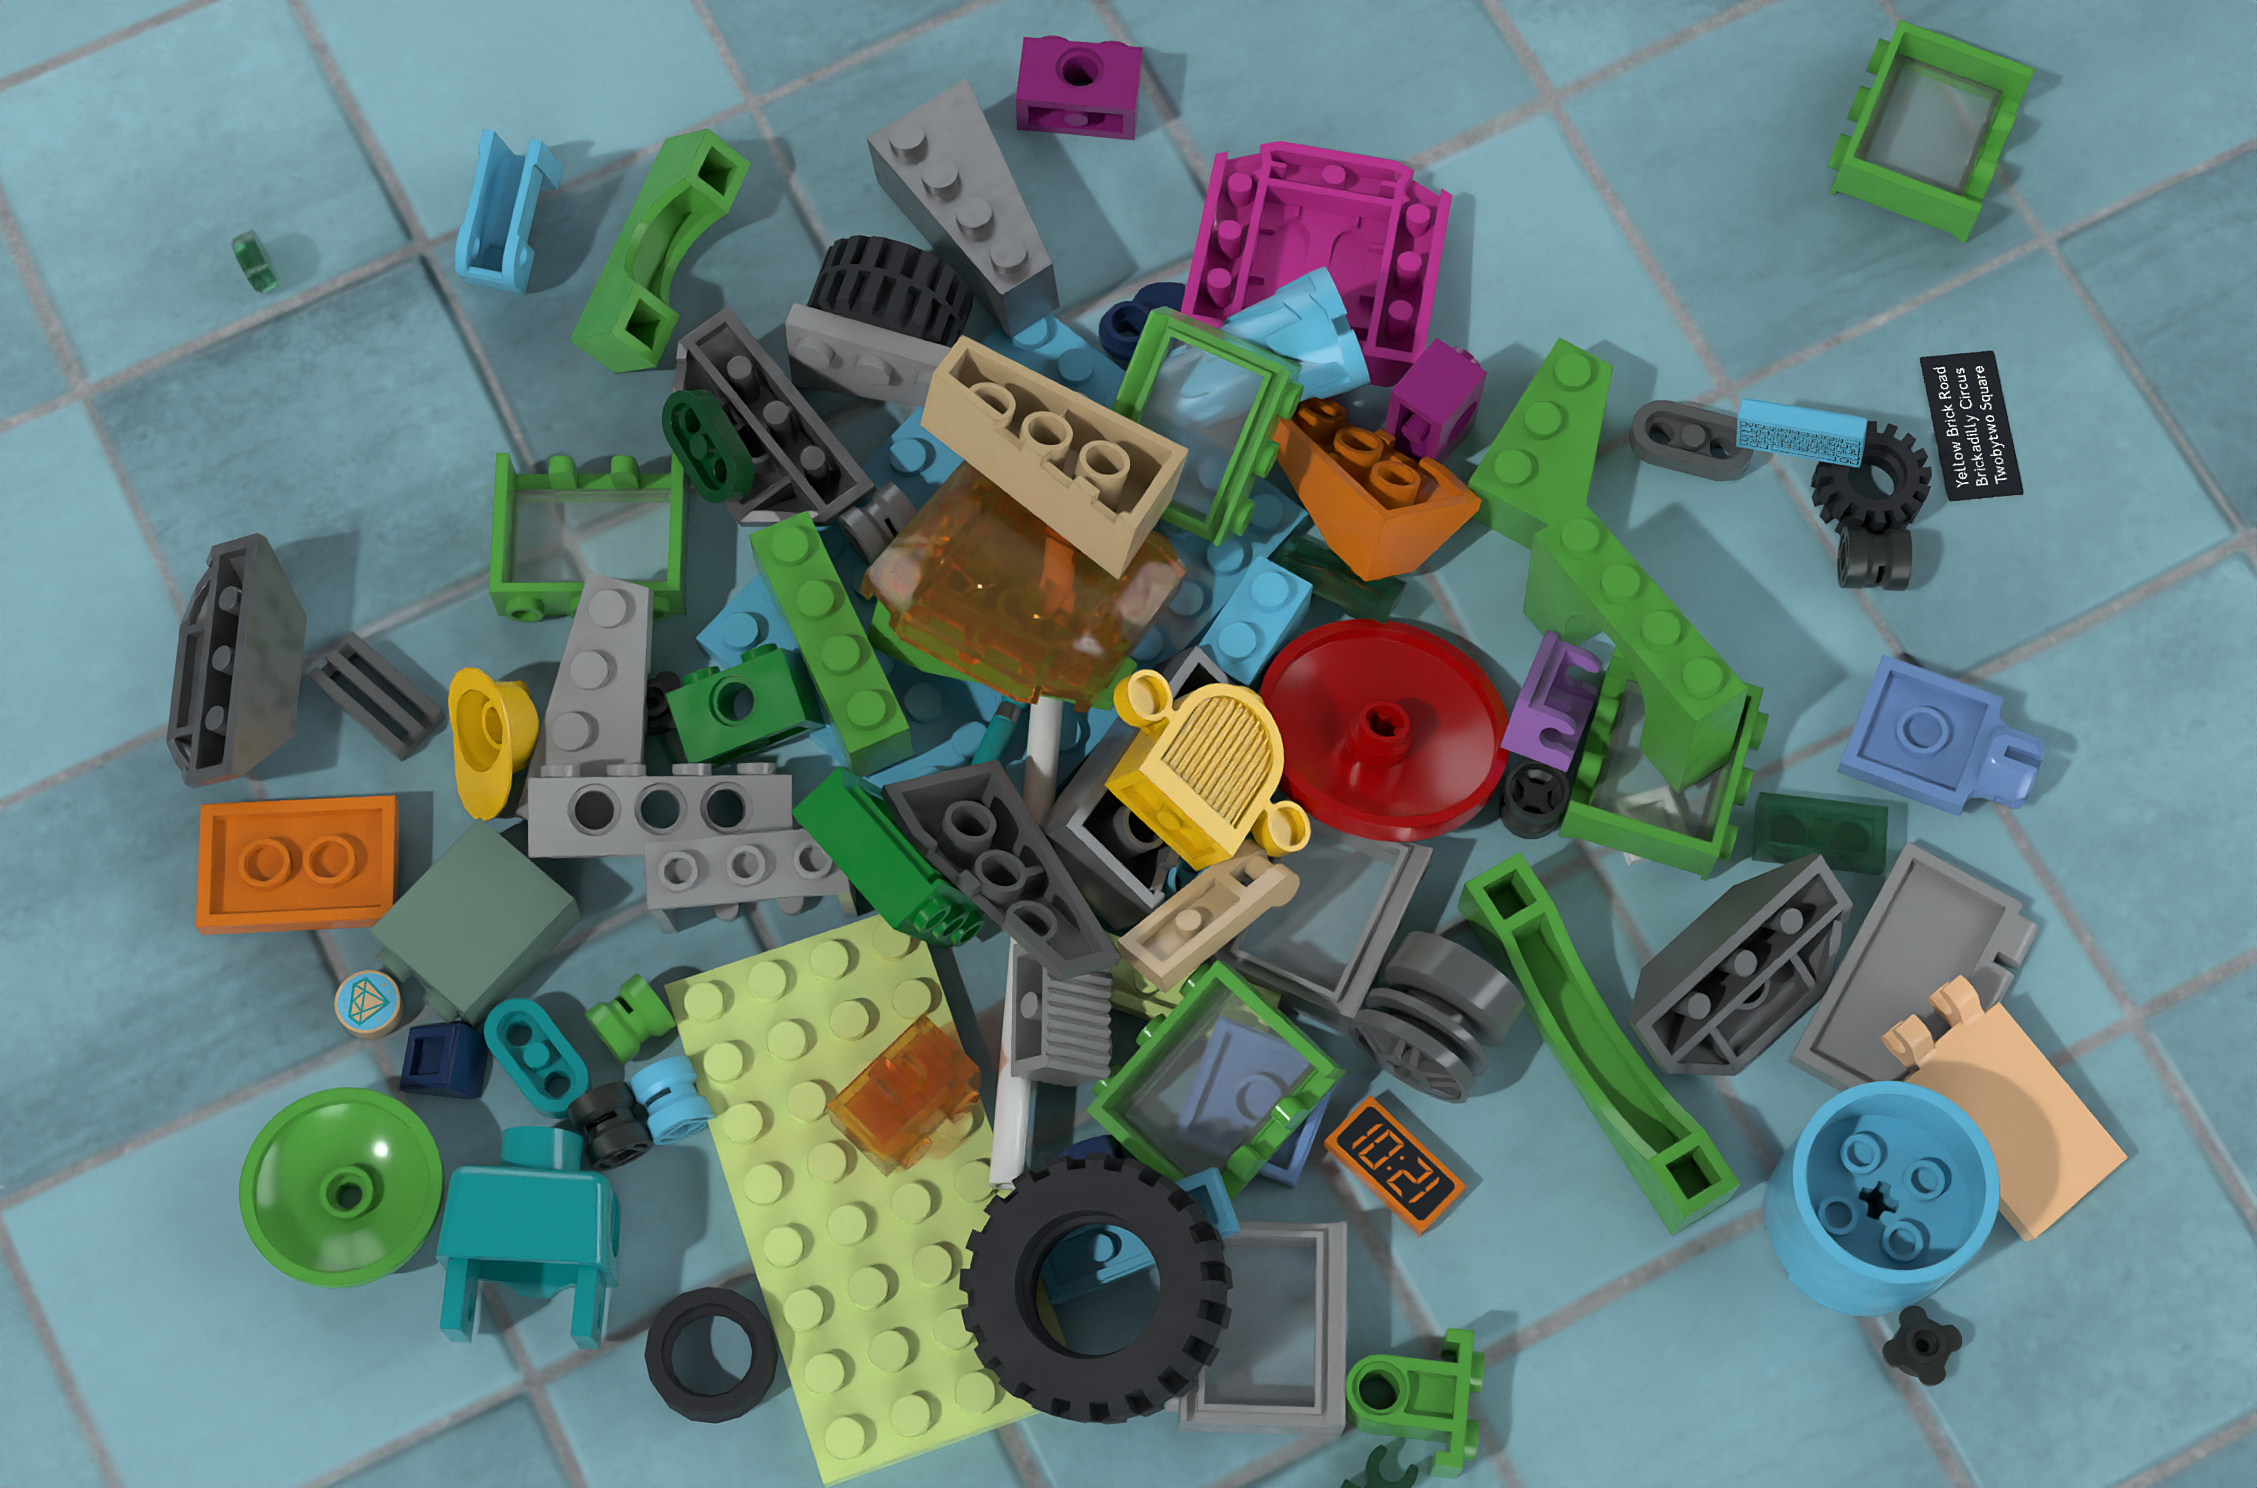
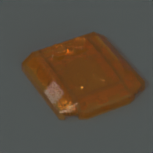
[860,460,1188,713]

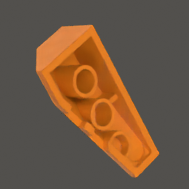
[1272,397,1482,582]

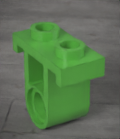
[1345,1328,1485,1479]

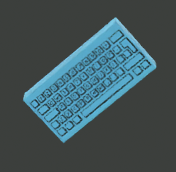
[1736,398,1867,468]

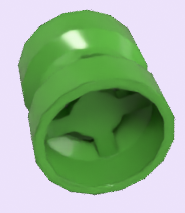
[584,974,676,1065]

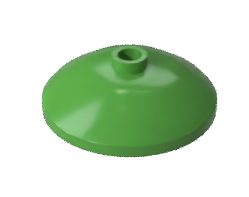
[239,1087,445,1289]

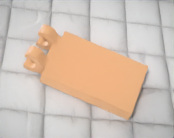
[1880,974,2128,1242]

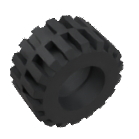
[807,235,973,348]

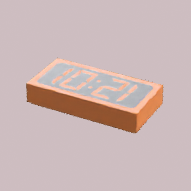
[1323,1095,1467,1237]

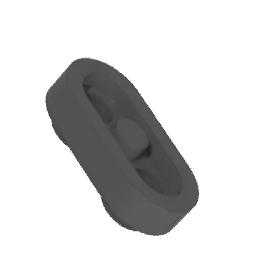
[1629,400,1754,481]

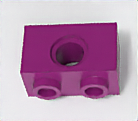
[1016,35,1142,140]
[1384,337,1487,465]

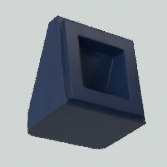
[399,1023,489,1099]

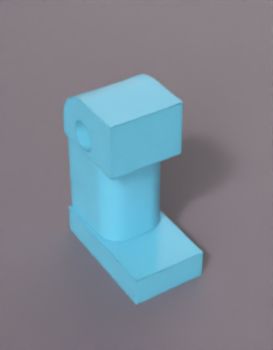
[455,129,564,295]

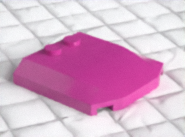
[1181,141,1452,388]

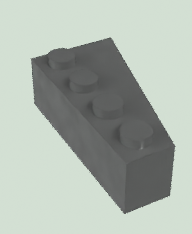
[1039,645,1237,931]

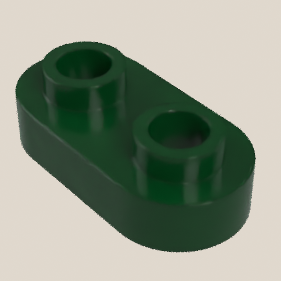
[662,389,754,503]

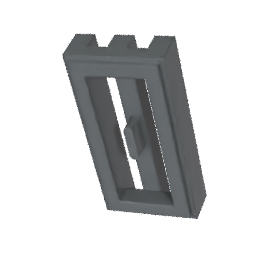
[307,631,446,762]

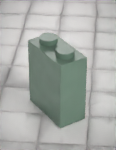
[369,817,583,1030]

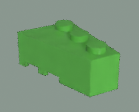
[1467,337,1613,551]

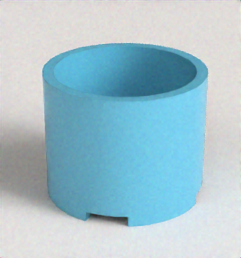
[1763,1081,2000,1317]

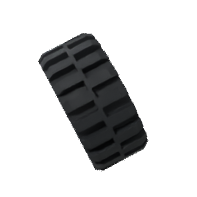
[959,1152,1233,1425]

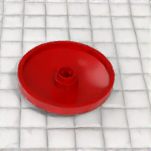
[1259,619,1510,842]

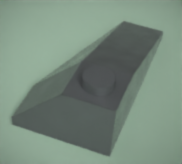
[881,759,1121,981]

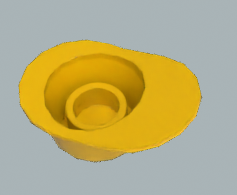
[448,666,540,822]

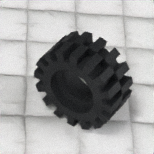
[1811,421,1932,535]

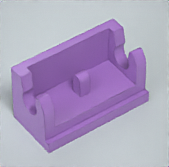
[1500,630,1602,772]

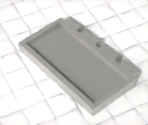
[1788,841,2039,1092]

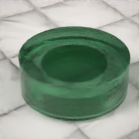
[231,229,281,294]

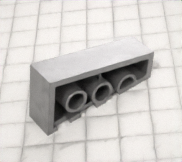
[867,78,1060,338]

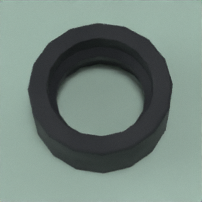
[644,1287,778,1424]

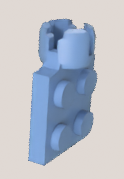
[1837,654,2046,817]

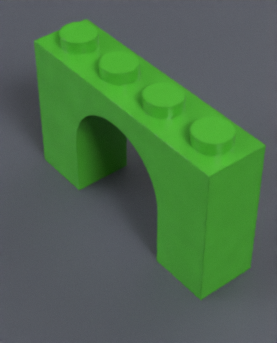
[1523,503,1748,794]

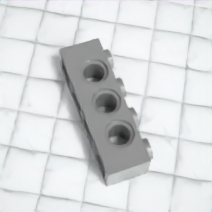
[528,763,793,859]

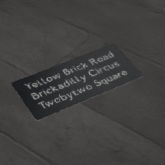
[1919,351,2024,502]

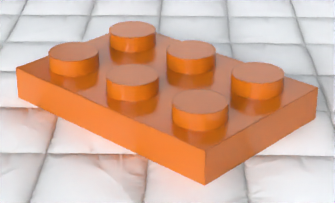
[196,795,400,935]

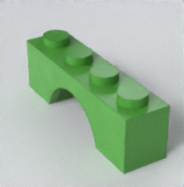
[569,128,751,374]
[749,510,914,777]

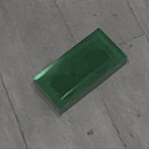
[1274,534,1407,624]
[1752,792,1888,875]

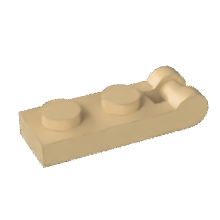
[1117,839,1300,993]

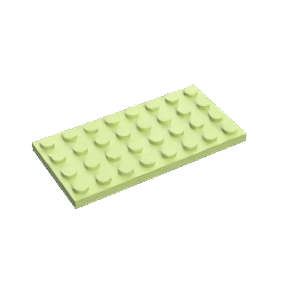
[664,914,1067,1488]

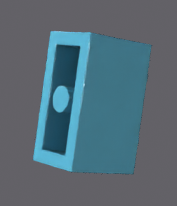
[1198,554,1313,693]

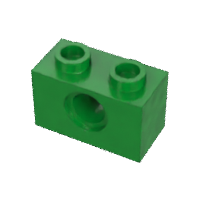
[666,643,825,770]

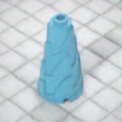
[1139,266,1371,434]

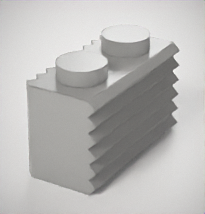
[1011,943,1114,1087]

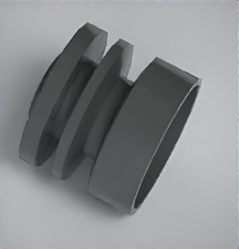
[1348,931,1525,1104]

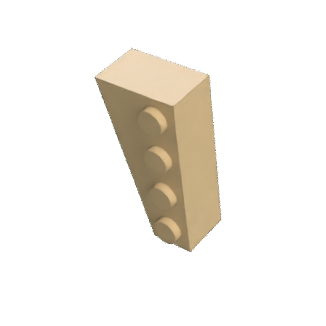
[920,335,1189,580]

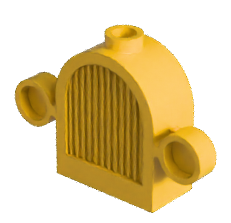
[1104,669,1311,871]

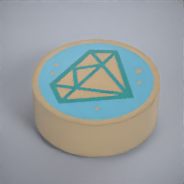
[334,970,404,1039]

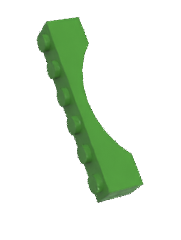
[1457,852,1740,1235]

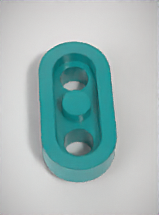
[484,998,592,1119]

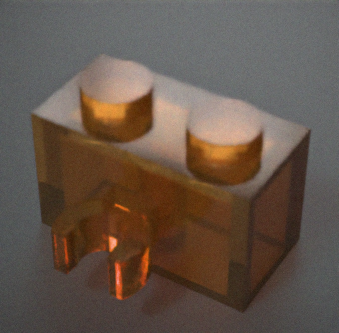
[826,1013,982,1178]

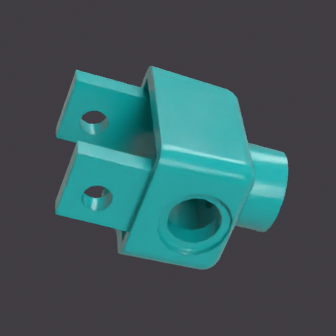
[436,1126,621,1350]

